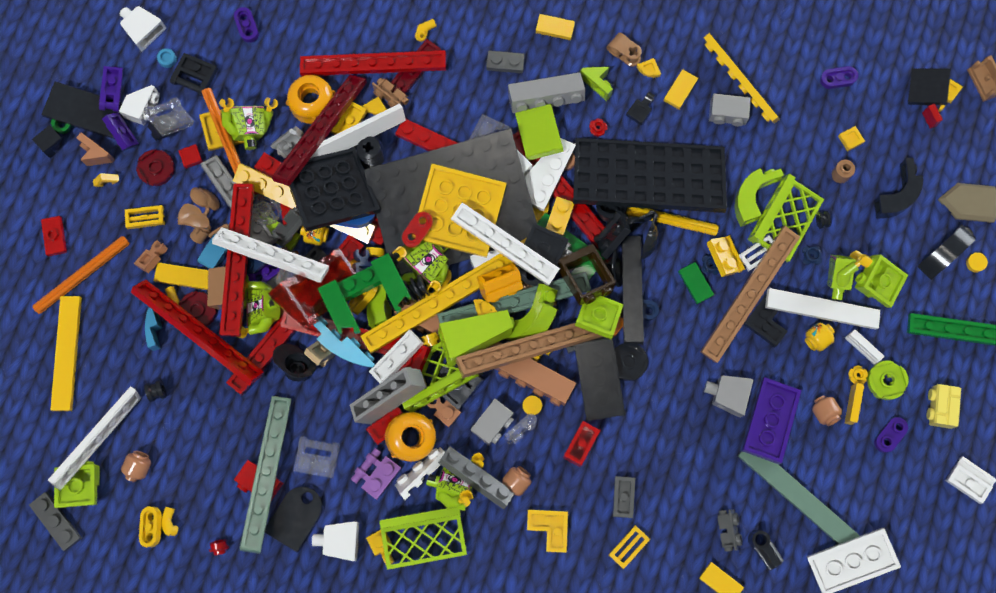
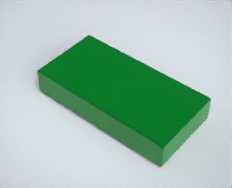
[678,262,714,305]

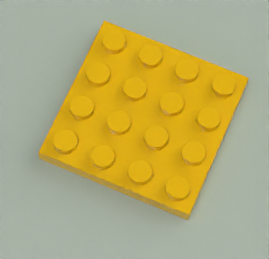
[411,164,507,258]

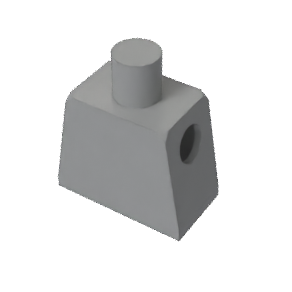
[704,376,754,418]

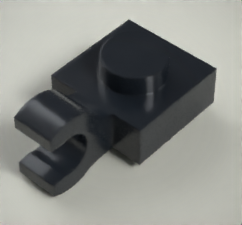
[626,92,655,125]

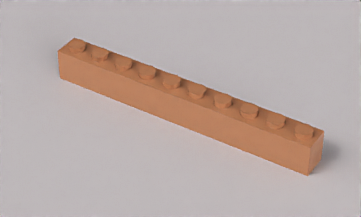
[394,299,576,407]

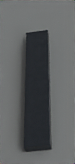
[621,236,644,344]

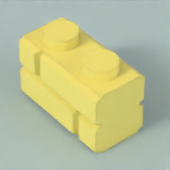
[926,384,961,429]

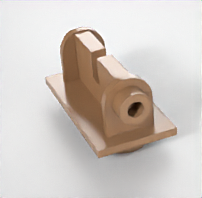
[372,78,409,107]

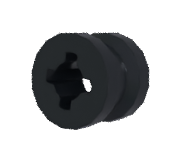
[144,379,167,402]

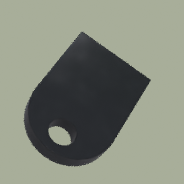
[516,223,569,286]
[265,487,323,552]

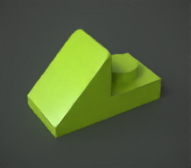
[580,67,613,101]

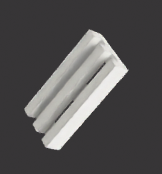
[739,235,773,272]
[845,330,884,364]

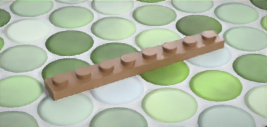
[700,226,800,363]
[456,323,603,378]

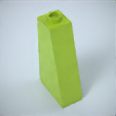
[438,310,515,367]

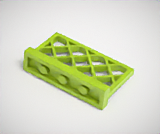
[747,174,824,262]
[402,342,479,412]
[379,507,467,570]

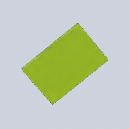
[515,104,564,161]

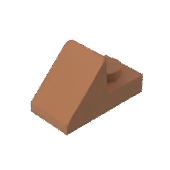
[76,132,115,166]

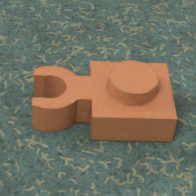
[134,240,168,273]
[427,398,461,428]

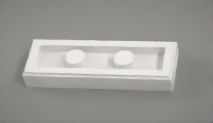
[369,329,424,384]

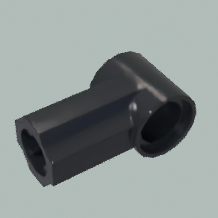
[748,530,784,570]

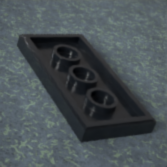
[41,81,124,139]
[574,338,625,421]

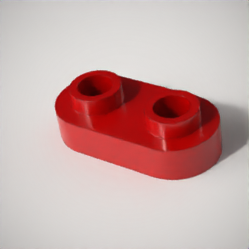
[402,212,433,248]

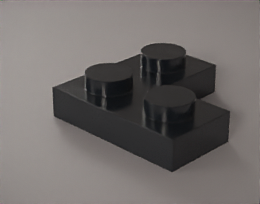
[743,294,788,348]

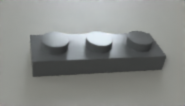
[29,492,82,551]

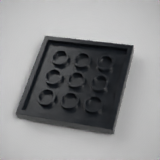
[289,148,380,232]

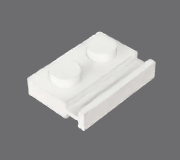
[945,457,996,504]

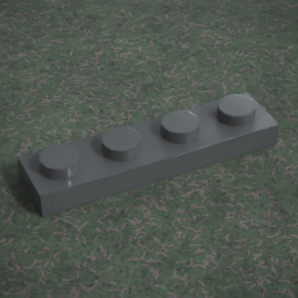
[438,446,514,510]

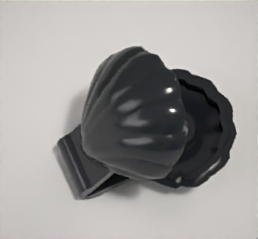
[625,210,658,259]

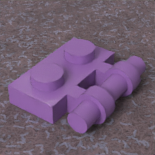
[351,448,402,500]

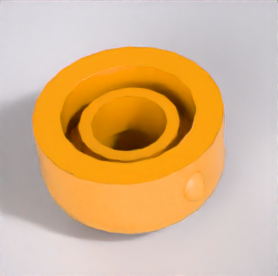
[286,75,336,124]
[385,412,436,462]

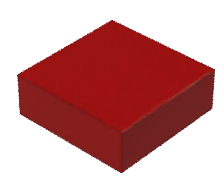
[922,104,942,129]
[178,144,203,169]

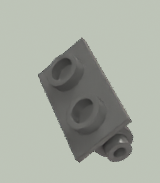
[271,207,303,247]
[717,509,743,552]

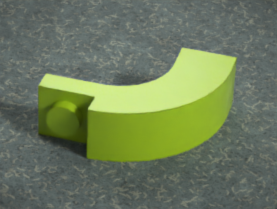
[734,168,784,227]
[367,272,417,329]
[505,284,558,341]

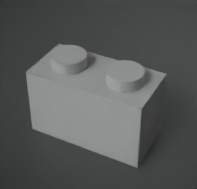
[709,94,751,126]
[471,399,514,446]

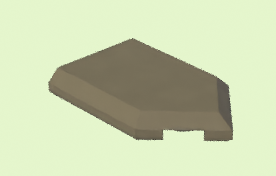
[938,183,996,223]

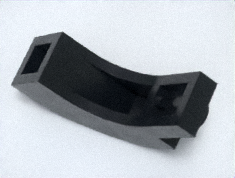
[874,158,923,219]
[917,224,976,280]

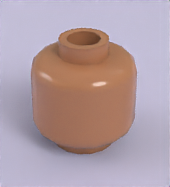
[812,396,842,426]
[121,451,151,482]
[502,466,531,496]

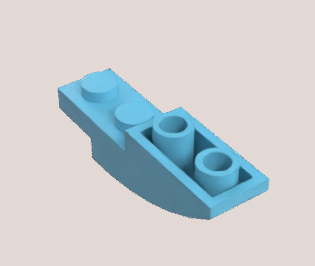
[308,314,375,368]

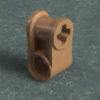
[607,33,642,67]

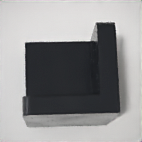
[32,125,62,158]

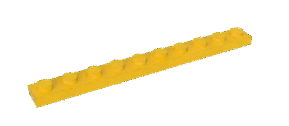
[361,238,526,354]

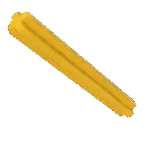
[626,207,719,236]

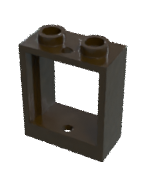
[557,244,616,306]

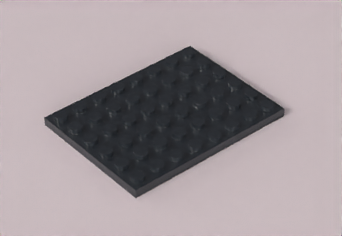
[364,128,537,277]

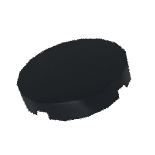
[615,344,648,381]

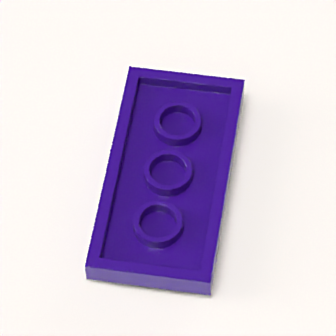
[742,377,802,465]

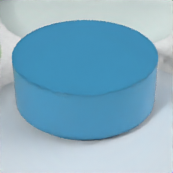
[157,48,177,68]

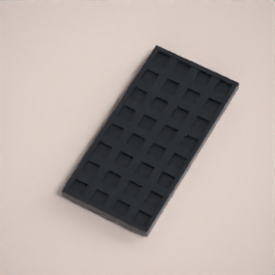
[573,138,727,213]

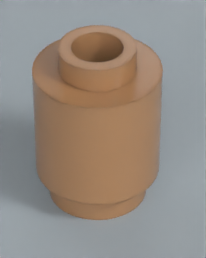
[831,160,855,183]

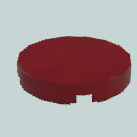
[136,149,175,186]
[179,291,217,327]

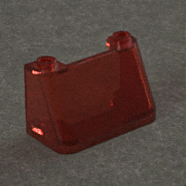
[268,247,356,328]

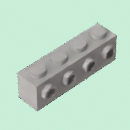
[508,72,585,113]
[350,367,427,424]

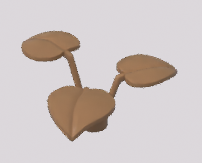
[178,187,230,244]

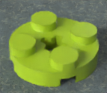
[867,361,909,400]

